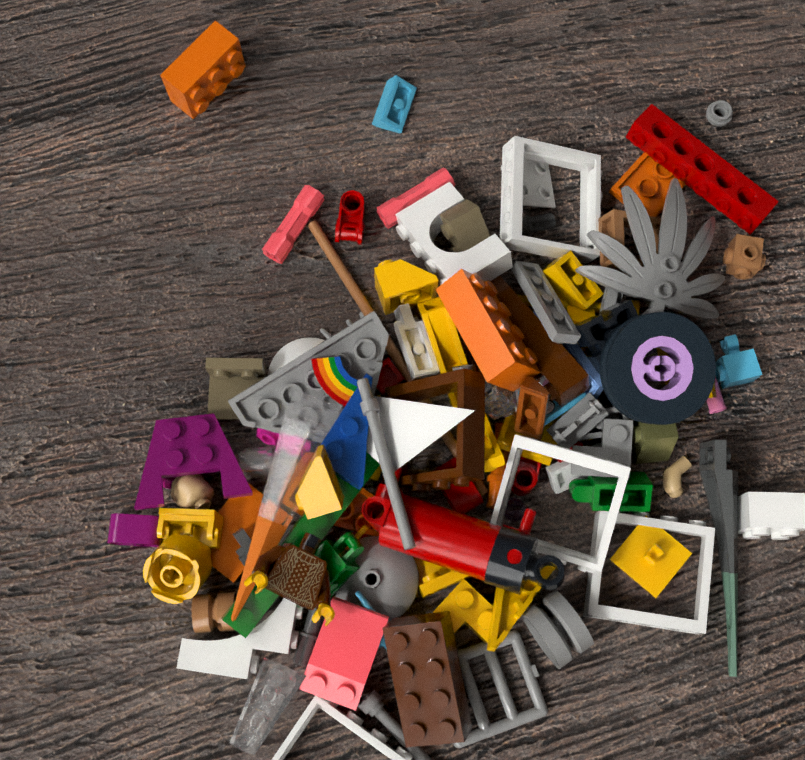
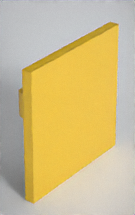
[609,515,692,598]

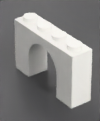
[395,182,513,285]

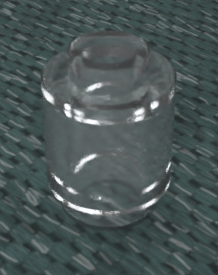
[238,447,280,476]

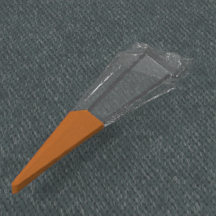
[231,389,343,621]

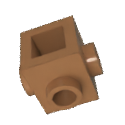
[723,234,766,280]

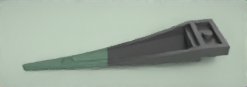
[699,440,738,677]

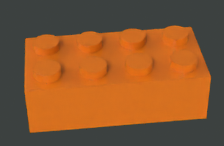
[435,269,540,392]

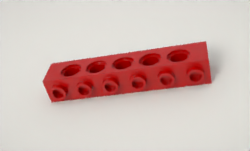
[625,104,779,235]

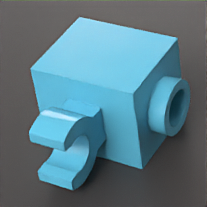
[715,334,762,389]

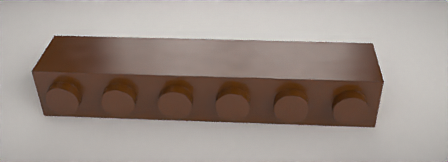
[491,275,589,407]

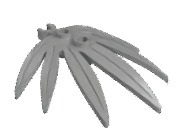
[575,178,725,320]

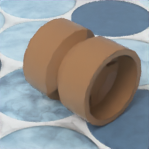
[192,592,237,633]

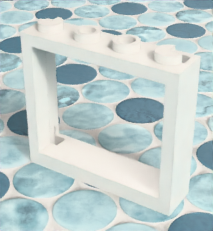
[500,136,603,264]
[490,434,631,574]
[583,511,715,635]
[272,695,414,760]

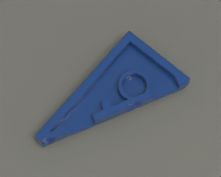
[311,373,372,490]

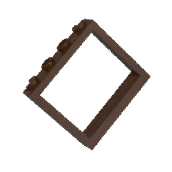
[382,368,485,495]

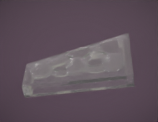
[229,657,307,755]

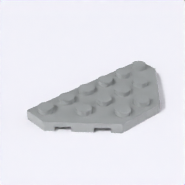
[228,311,389,443]

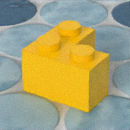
[432,579,493,642]

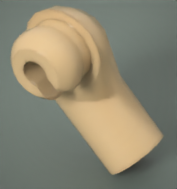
[663,456,692,498]

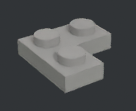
[571,418,633,478]

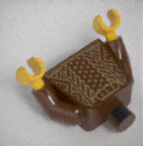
[244,532,335,626]

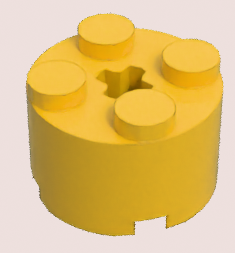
[143,534,212,604]

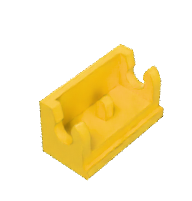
[157,508,224,549]

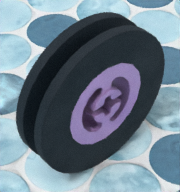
[600,312,716,425]

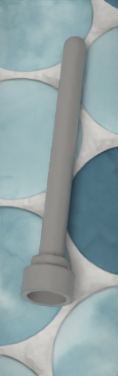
[358,689,432,760]

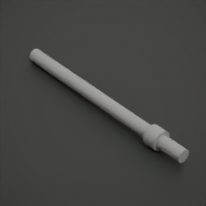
[357,378,416,550]

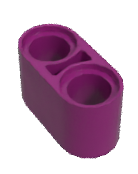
[107,513,162,547]

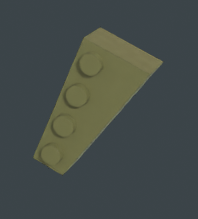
[629,348,679,464]

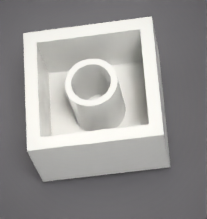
[738,492,805,540]

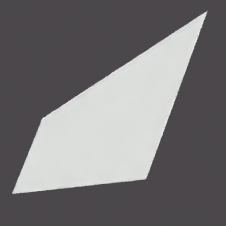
[366,396,475,471]

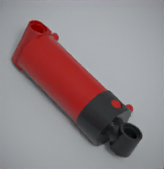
[362,467,565,595]

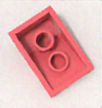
[300,596,389,711]

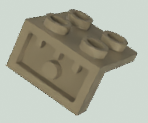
[205,358,266,421]

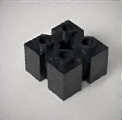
[575,300,656,375]

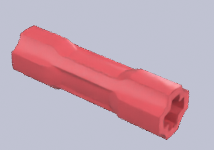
[376,167,456,229]
[262,185,325,264]

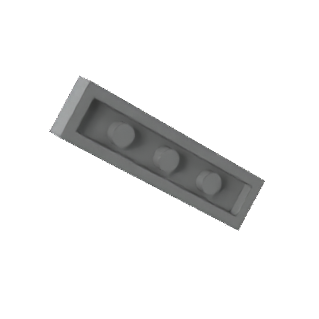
[511,261,581,344]

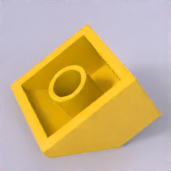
[374,259,438,315]

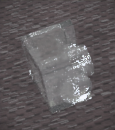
[485,380,518,420]

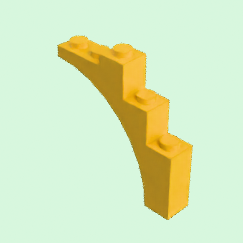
[417,297,506,472]

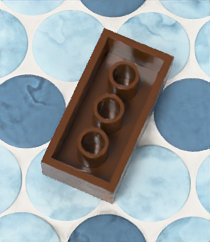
[382,611,472,747]

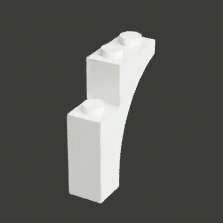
[176,598,304,679]

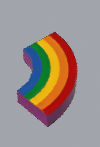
[311,356,372,406]

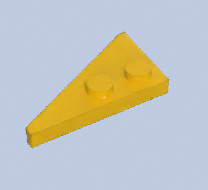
[487,566,556,652]

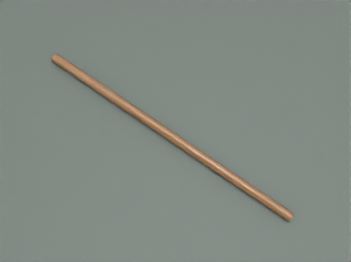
[308,220,489,497]

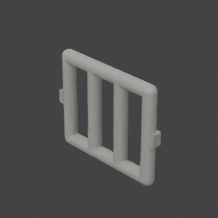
[453,630,548,748]

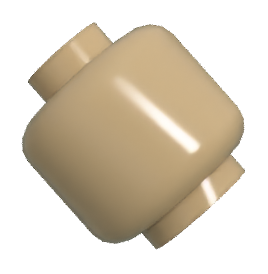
[170,474,214,509]

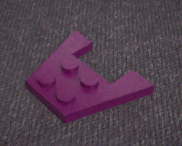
[134,413,253,510]

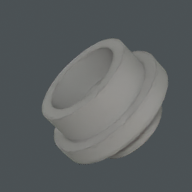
[706,100,733,127]

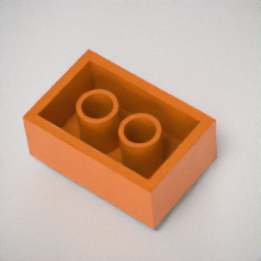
[160,20,246,119]

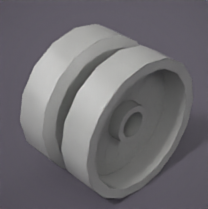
[522,590,594,669]

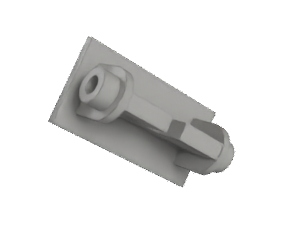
[546,392,609,448]

